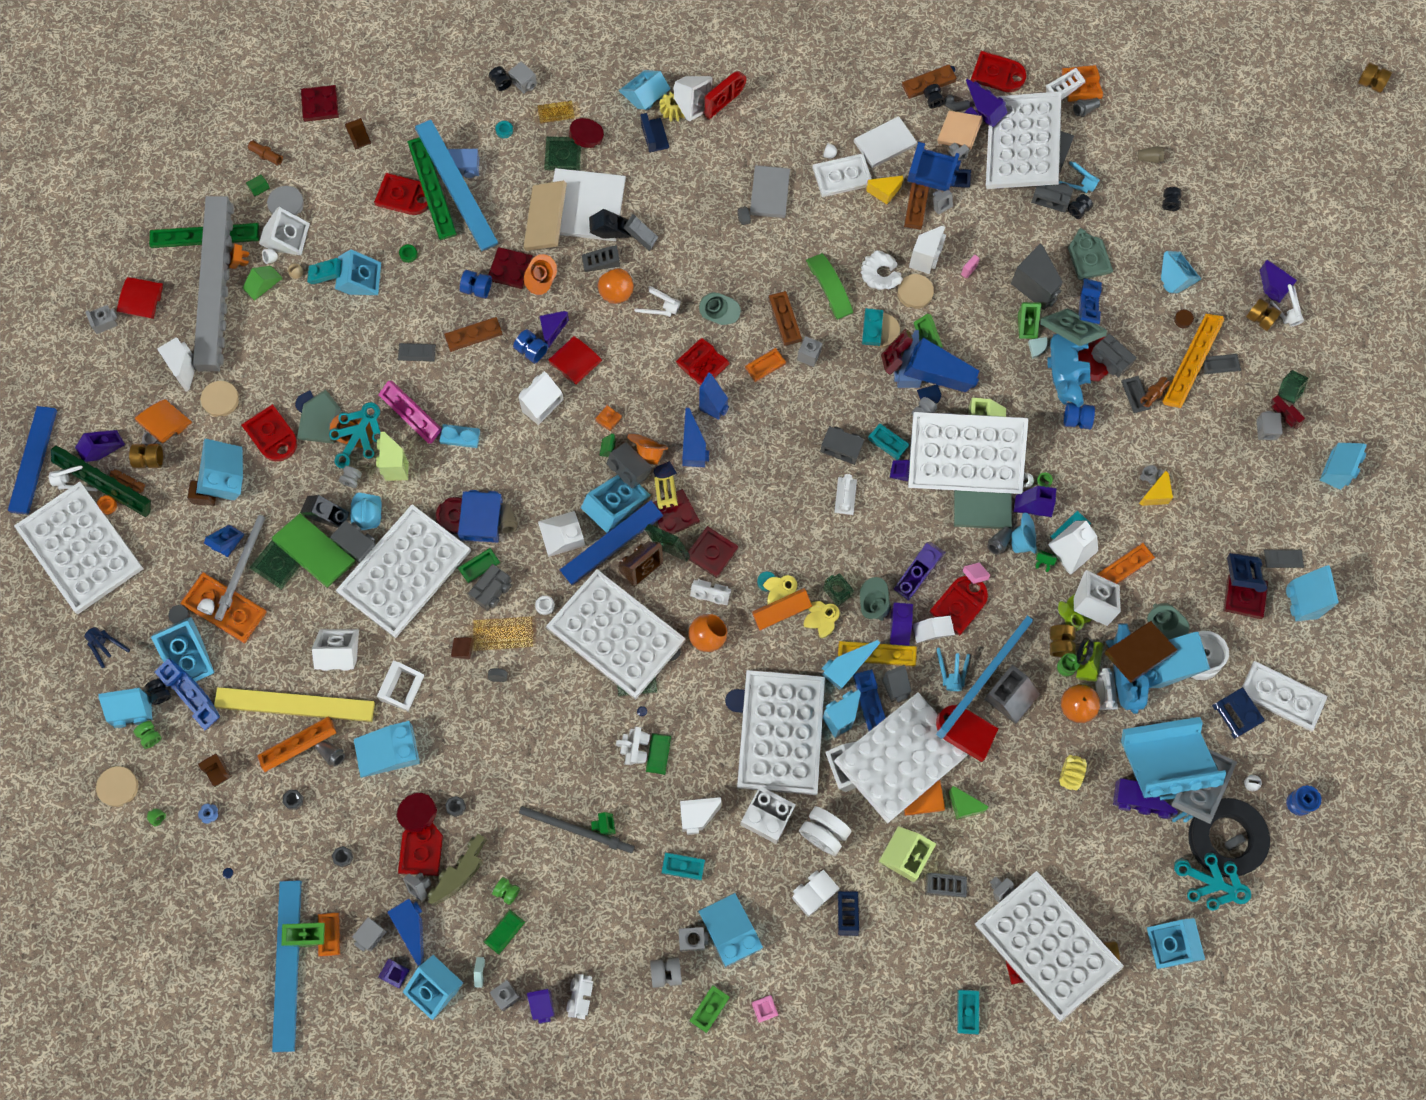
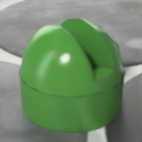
[1037,472,1053,487]
[147,808,166,827]

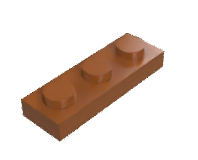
[902,64,957,99]
[904,183,929,230]
[768,291,802,346]
[444,317,503,352]

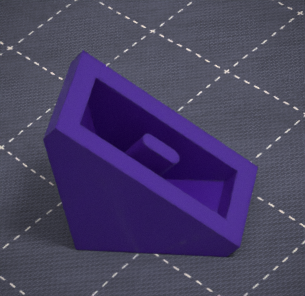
[539,311,569,348]

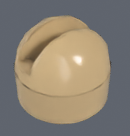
[288,263,303,279]

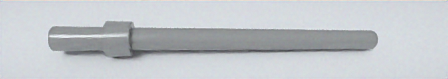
[215,515,265,621]

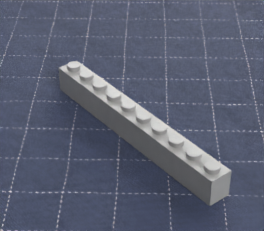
[193,196,234,372]

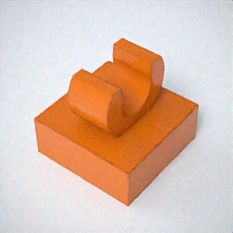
[229,244,249,269]
[595,405,622,431]

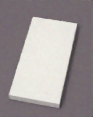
[1242,661,1328,732]

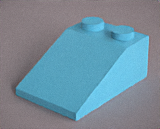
[196,439,243,500]
[581,475,651,533]
[1286,565,1339,621]
[151,617,215,681]
[1144,632,1210,688]
[822,640,880,690]
[354,721,420,778]
[698,893,763,968]

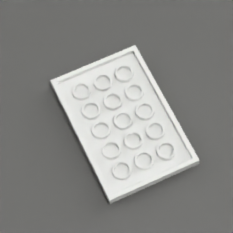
[986,91,1062,189]
[908,412,1028,494]
[14,482,144,615]
[336,505,471,638]
[546,569,686,700]
[737,670,825,795]
[834,692,969,824]
[975,871,1124,1022]

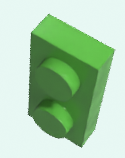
[913,314,943,348]
[689,985,730,1034]

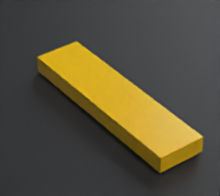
[838,641,917,667]

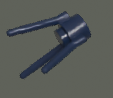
[84,627,130,668]

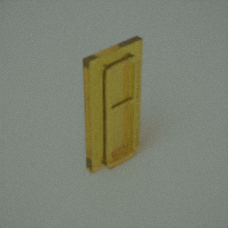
[473,617,533,651]

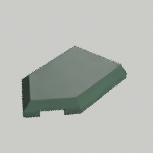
[1068,228,1113,280]
[297,389,341,444]

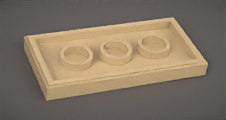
[523,180,567,251]

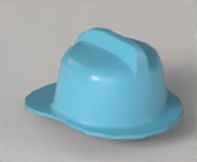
[350,492,382,530]
[1011,513,1037,554]

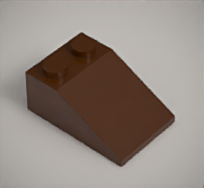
[618,541,663,587]

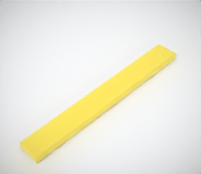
[214,687,375,722]

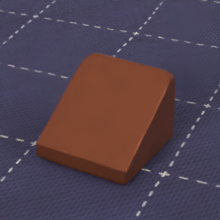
[451,637,473,659]

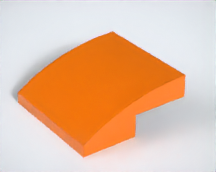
[1062,65,1103,102]
[135,399,192,444]
[904,780,945,816]

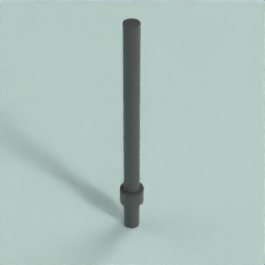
[519,806,635,854]

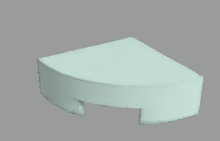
[1028,337,1047,359]
[474,957,485,988]

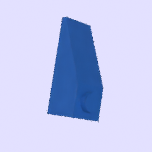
[699,373,729,420]
[682,408,709,467]
[388,899,424,966]

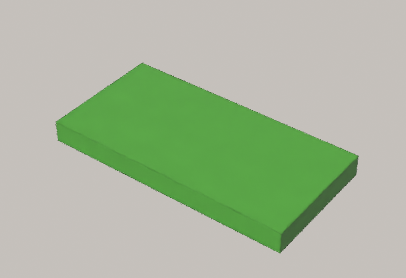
[272,513,355,588]

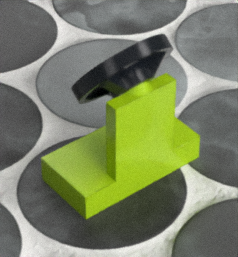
[1076,637,1104,682]

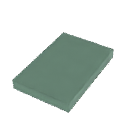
[1040,308,1107,346]
[954,490,1012,529]

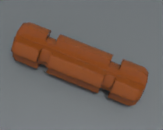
[109,469,145,493]

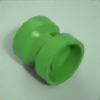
[1057,653,1080,677]
[133,721,162,749]
[492,877,521,905]

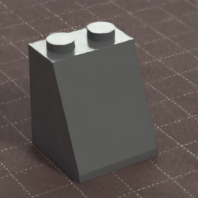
[1011,244,1063,310]

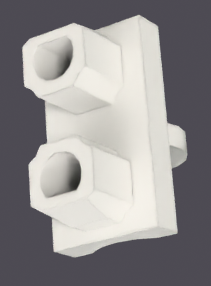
[616,727,650,765]

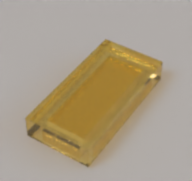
[537,101,575,124]

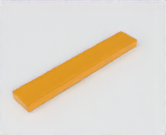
[1162,313,1224,408]

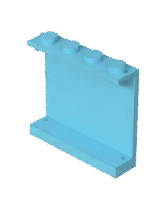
[1121,717,1226,798]

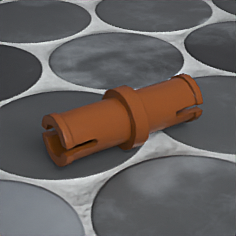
[248,140,283,166]
[1140,377,1170,407]

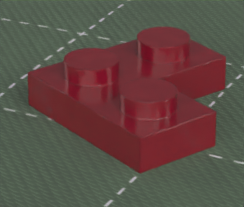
[881,328,913,375]
[1271,395,1305,430]

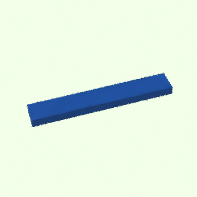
[8,406,57,515]
[560,500,663,585]

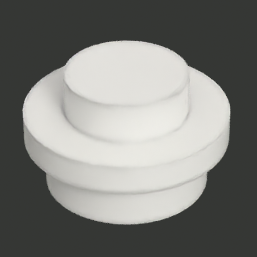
[535,596,555,615]

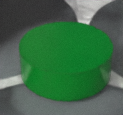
[399,244,418,263]

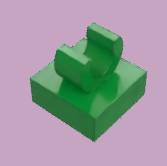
[1035,549,1057,572]
[591,812,616,835]

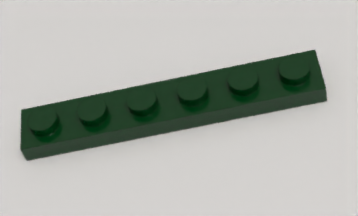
[51,445,151,518]

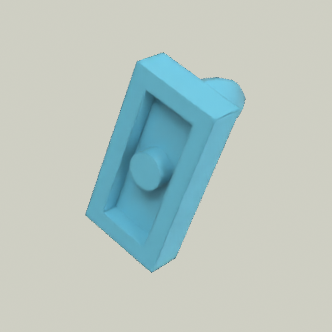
[439,424,480,448]

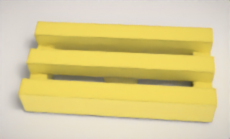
[654,475,678,509]

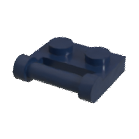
[1227,553,1267,592]
[1212,687,1265,739]

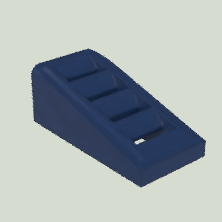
[838,891,859,936]

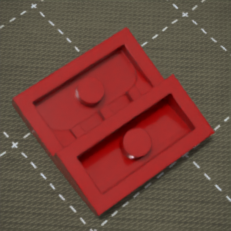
[116,277,163,319]
[548,336,602,385]
[676,338,729,386]

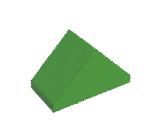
[243,266,283,301]
[1018,302,1041,339]
[948,786,989,820]
[281,923,325,947]

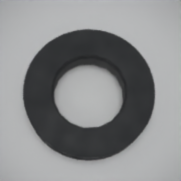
[1188,798,1270,878]

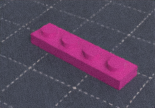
[378,380,442,443]

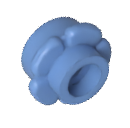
[198,804,218,824]

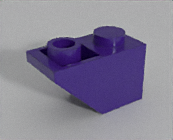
[1014,486,1057,517]

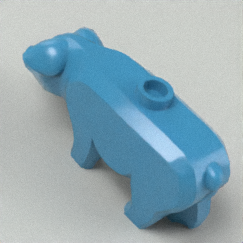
[1047,334,1091,407]
[1105,623,1149,714]

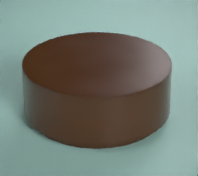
[1174,309,1194,328]

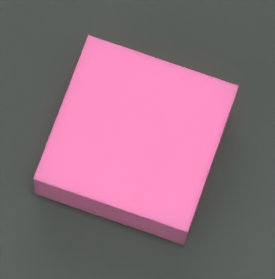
[961,255,979,278]
[963,563,990,584]
[752,995,778,1023]

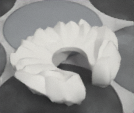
[861,250,903,290]

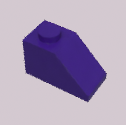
[1260,260,1297,303]
[75,430,125,462]
[890,602,913,646]
[527,989,555,1024]

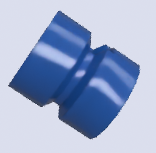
[460,270,492,299]
[513,329,548,364]
[1064,402,1095,430]
[1286,785,1322,816]

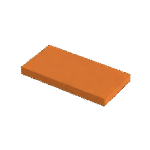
[180,572,267,644]

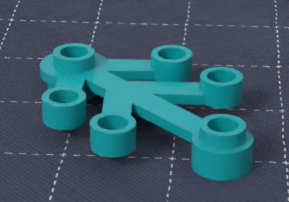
[329,402,381,468]
[1174,853,1251,911]

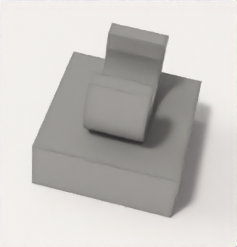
[948,142,969,161]
[933,190,953,215]
[403,873,431,901]
[990,877,1015,902]

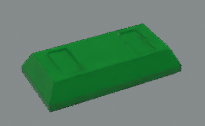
[458,548,501,583]
[646,733,671,775]
[483,909,525,955]

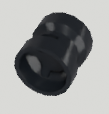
[489,66,512,91]
[923,84,945,109]
[1162,187,1182,211]
[1068,194,1093,219]
[145,678,172,705]

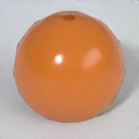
[597,268,634,304]
[689,614,727,652]
[1061,684,1100,723]

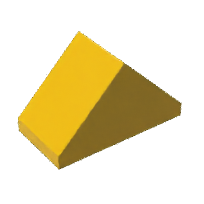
[866,175,903,204]
[1139,471,1173,506]

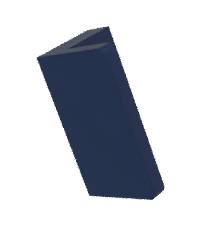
[640,113,669,153]

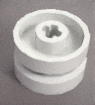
[1191,631,1229,680]
[799,806,852,856]

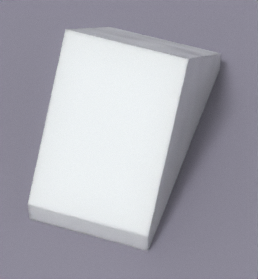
[912,616,955,643]

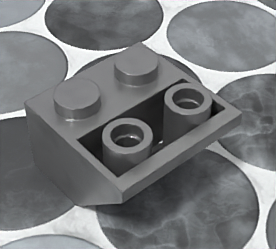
[985,664,1040,724]

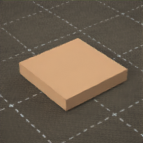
[937,111,983,150]

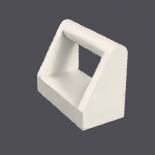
[377,660,425,711]

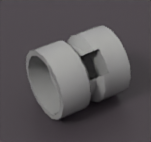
[650,957,682,988]

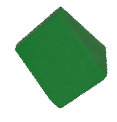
[246,174,270,197]
[599,433,616,457]

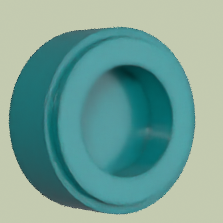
[495,121,513,139]
[757,571,776,592]

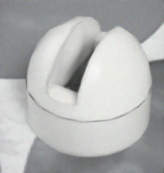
[823,143,837,159]
[262,249,278,264]
[1023,472,1034,488]
[197,598,215,615]
[1244,775,1262,791]

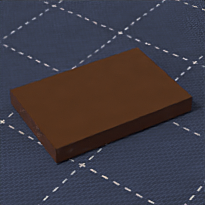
[1104,621,1177,683]

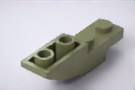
[428,834,487,906]

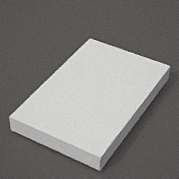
[854,116,917,168]
[812,153,872,197]

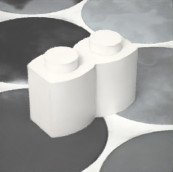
[792,870,840,917]

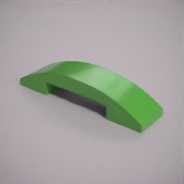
[806,253,853,320]

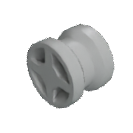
[339,466,362,488]

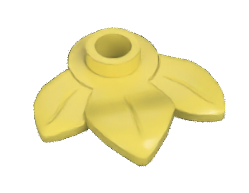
[763,575,797,605]
[803,601,840,639]

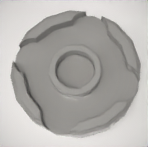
[267,186,304,216]

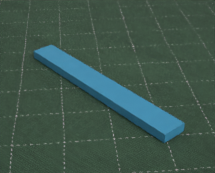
[415,120,498,252]
[936,615,1033,739]
[272,881,302,1052]

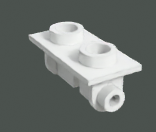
[834,474,857,515]
[690,579,731,605]
[1095,668,1118,710]
[567,974,593,1020]

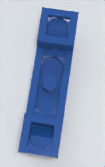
[1079,278,1102,324]
[154,658,220,731]
[853,669,885,732]

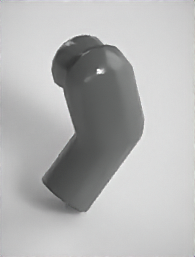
[944,95,970,112]

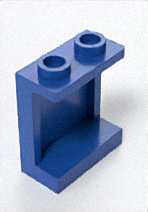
[907,142,961,191]
[458,490,503,543]

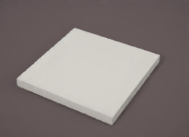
[553,168,626,241]

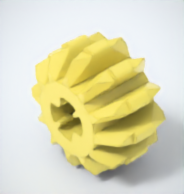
[659,91,685,122]
[1059,755,1087,790]

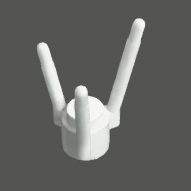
[1270,284,1304,327]
[634,286,681,317]
[49,465,98,491]

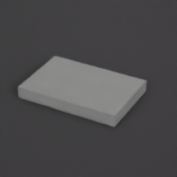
[750,165,790,218]

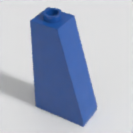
[903,338,979,392]

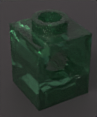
[1278,370,1309,404]
[823,573,854,607]

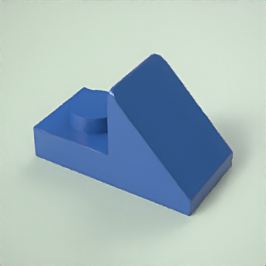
[204,525,244,557]

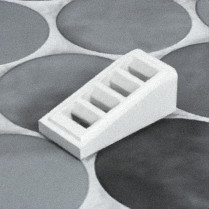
[1046,68,1085,100]

